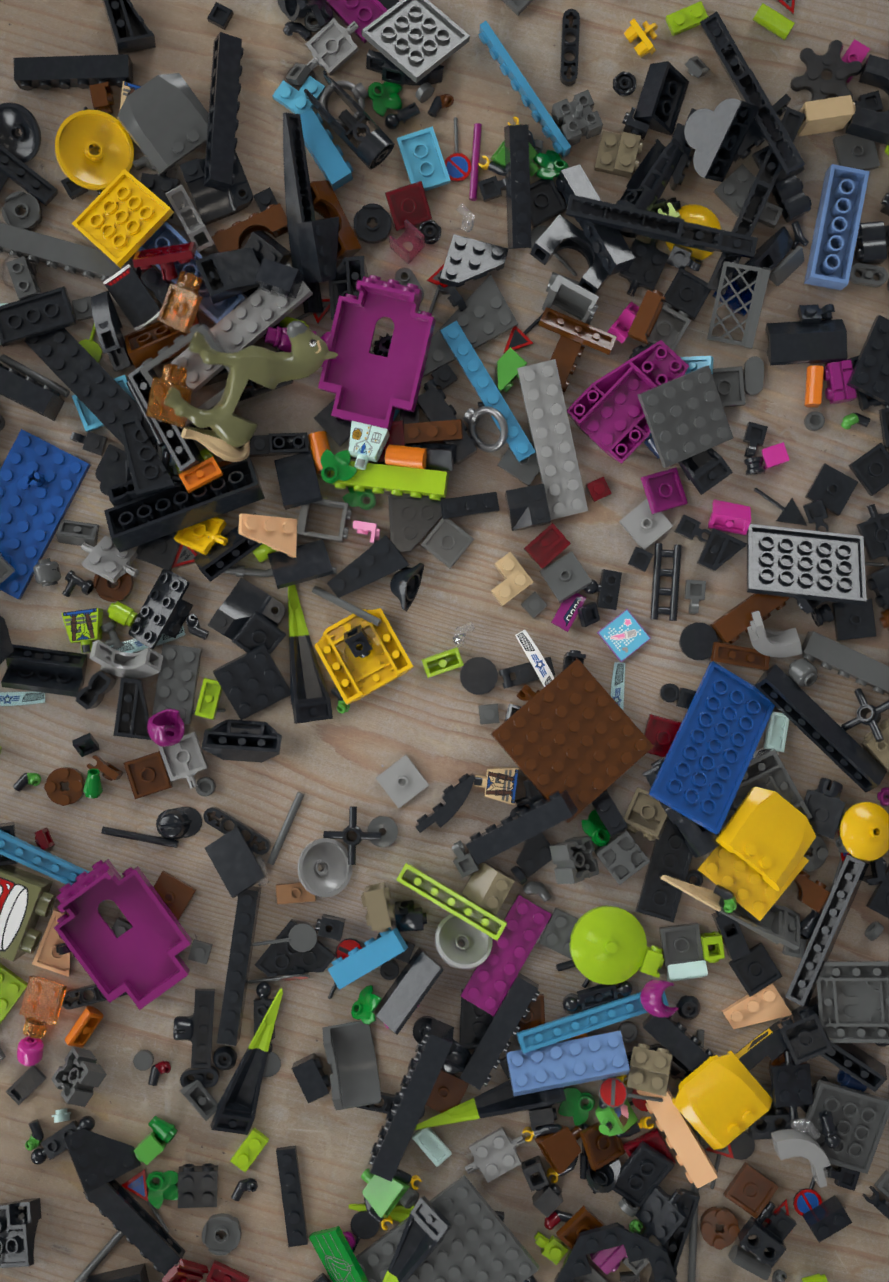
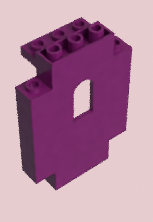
[318,275,436,430]
[54,859,192,1010]

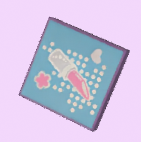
[597,609,651,662]

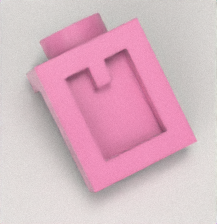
[353,520,380,544]

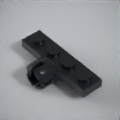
[173,989,215,1068]

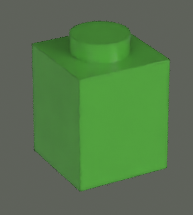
[134,1131,167,1165]

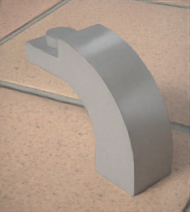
[165,184,214,252]
[747,611,803,658]
[89,640,163,678]
[771,1129,831,1188]

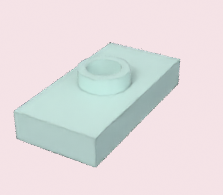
[763,711,789,752]
[412,1127,452,1167]

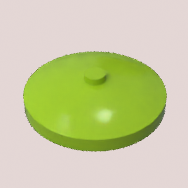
[570,906,647,985]

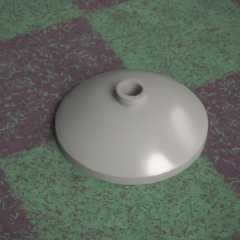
[297,838,352,897]
[435,914,493,970]

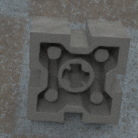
[551,90,603,146]
[550,836,599,884]
[51,1047,107,1107]

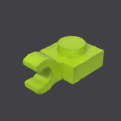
[534,1231,569,1265]

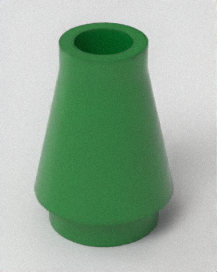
[83,769,103,799]
[148,1115,178,1144]

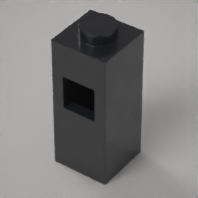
[711,910,751,961]

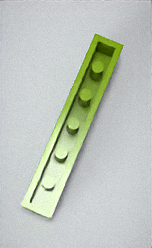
[330,461,449,500]
[396,862,507,940]

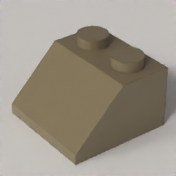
[462,861,515,915]

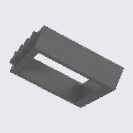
[139,323,247,429]

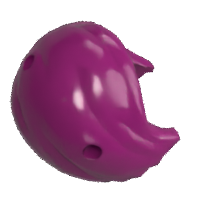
[147,709,184,747]
[640,979,678,1017]

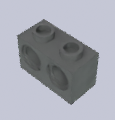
[6,256,41,300]

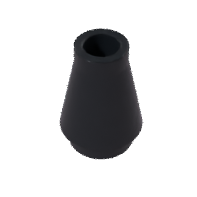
[800,910,821,940]

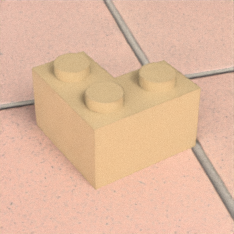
[491,552,533,606]

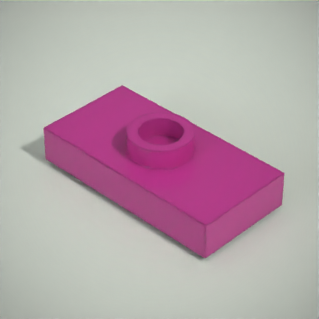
[842,39,870,83]

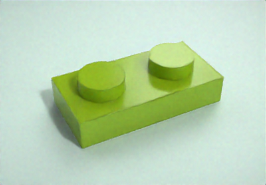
[665,1,708,36]
[194,678,222,720]
[230,1128,269,1172]

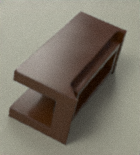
[628,289,666,345]

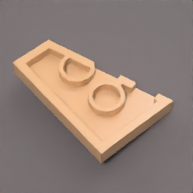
[239,513,297,558]
[32,908,71,977]
[722,983,792,1029]

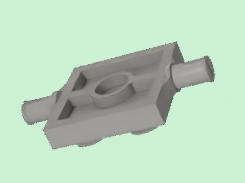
[306,18,359,76]
[81,535,139,583]
[158,732,208,789]
[465,1127,526,1183]

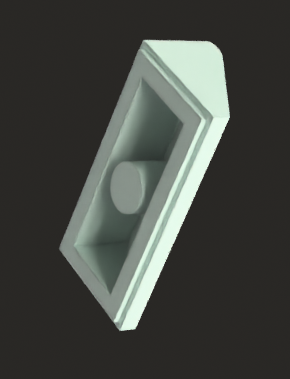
[667,960,708,982]

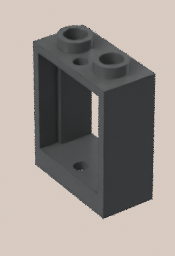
[297,499,352,543]

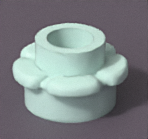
[52,1108,71,1123]

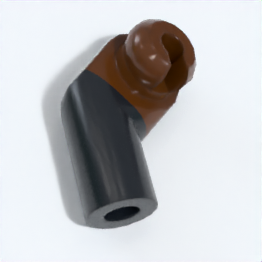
[428,94,454,118]

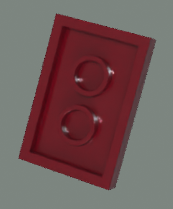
[133,242,196,280]

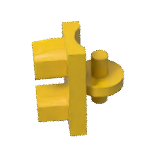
[624,18,658,58]

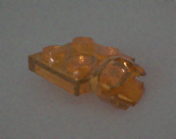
[157,271,203,334]
[146,364,193,427]
[19,975,67,1038]

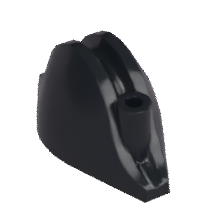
[390,563,425,612]

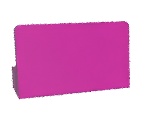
[708,499,751,535]

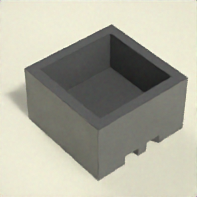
[594,829,650,885]

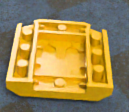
[314,608,414,705]
[715,787,816,891]
[672,1051,773,1150]

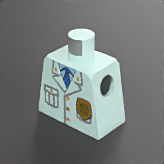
[349,421,390,470]

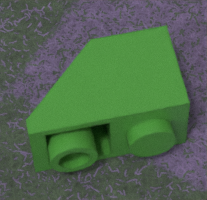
[497,347,527,393]

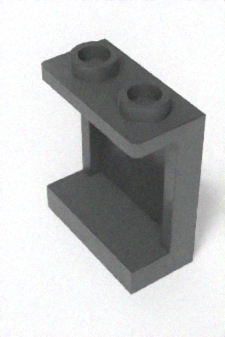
[542,274,599,325]

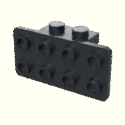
[128,569,193,649]

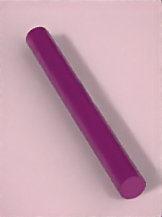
[469,123,482,201]

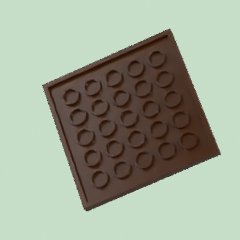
[491,658,654,823]

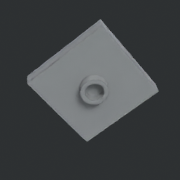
[619,499,673,550]
[376,755,429,808]

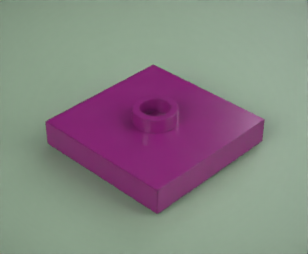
[641,467,688,514]

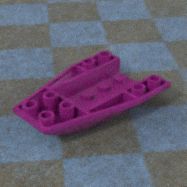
[567,340,689,464]

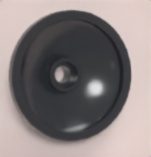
[0,102,41,163]

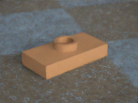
[276,882,316,905]

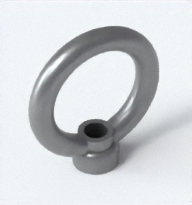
[320,81,369,128]
[463,406,508,452]

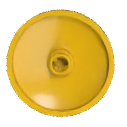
[55,110,134,190]

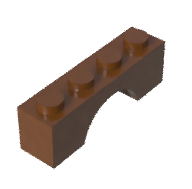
[310,180,362,260]
[211,203,288,252]
[794,870,831,912]

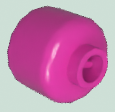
[17,1036,44,1067]

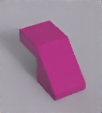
[607,301,639,344]

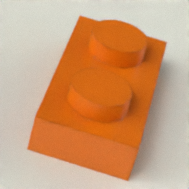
[178,456,223,493]

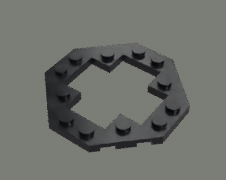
[555,1222,677,1282]

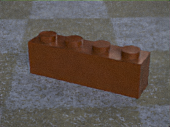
[550,335,585,392]
[710,593,789,644]

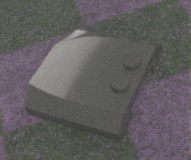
[117,73,209,176]
[725,748,813,823]
[817,961,889,1043]

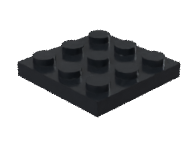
[213,644,290,721]

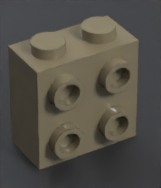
[861,719,889,773]
[361,882,395,933]

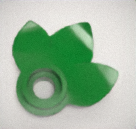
[368,81,402,117]
[532,150,569,179]
[320,449,357,484]
[342,487,376,510]
[581,809,610,847]
[351,985,382,1024]
[558,1087,595,1126]
[146,1170,178,1209]

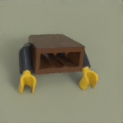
[522,1124,582,1183]

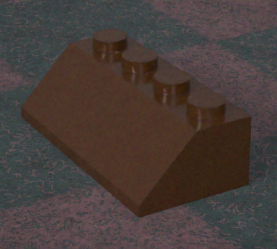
[124,306,202,369]

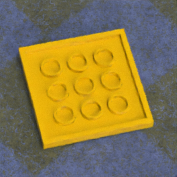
[72,169,174,268]
[697,845,809,921]

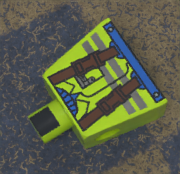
[62,608,103,653]

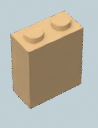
[797,95,856,137]

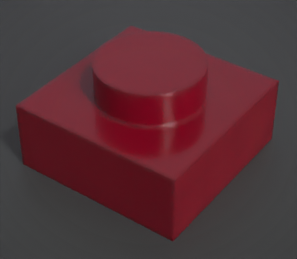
[586,476,612,502]
[35,828,55,850]

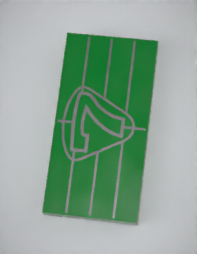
[309,1226,369,1282]

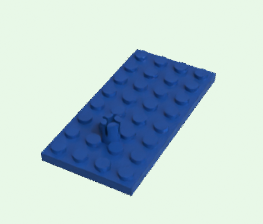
[0,429,91,600]
[649,661,775,834]

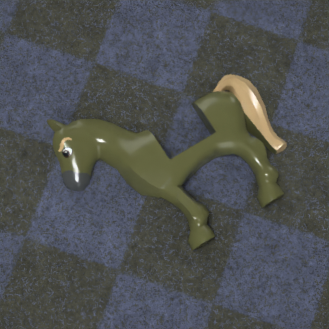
[164,320,338,462]

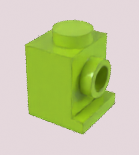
[700,931,725,963]
[639,945,664,978]

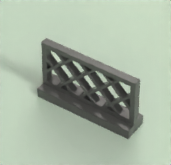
[707,261,771,349]

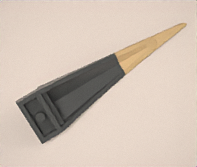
[660,875,800,950]

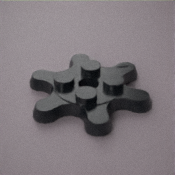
[790,40,863,101]

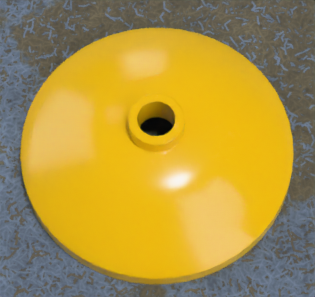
[665,204,721,260]
[840,802,889,861]

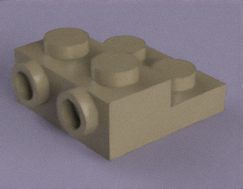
[594,131,643,178]
[624,787,668,841]
[627,1043,673,1097]

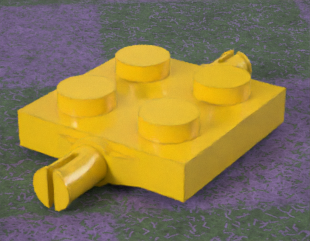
[174,517,228,555]

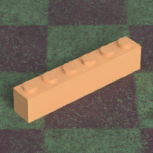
[637,1088,718,1189]

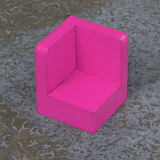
[761,442,790,470]

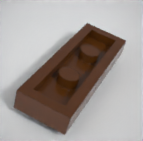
[404,419,463,444]
[711,642,770,671]

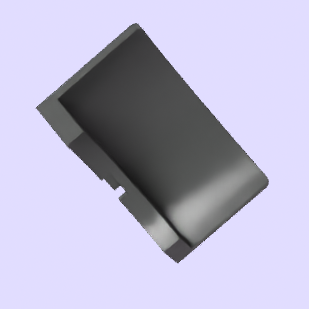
[322,1021,382,1111]

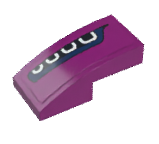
[551,593,586,632]

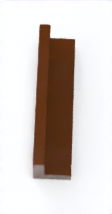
[538,307,617,355]

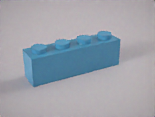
[300,108,353,191]
[328,927,408,990]

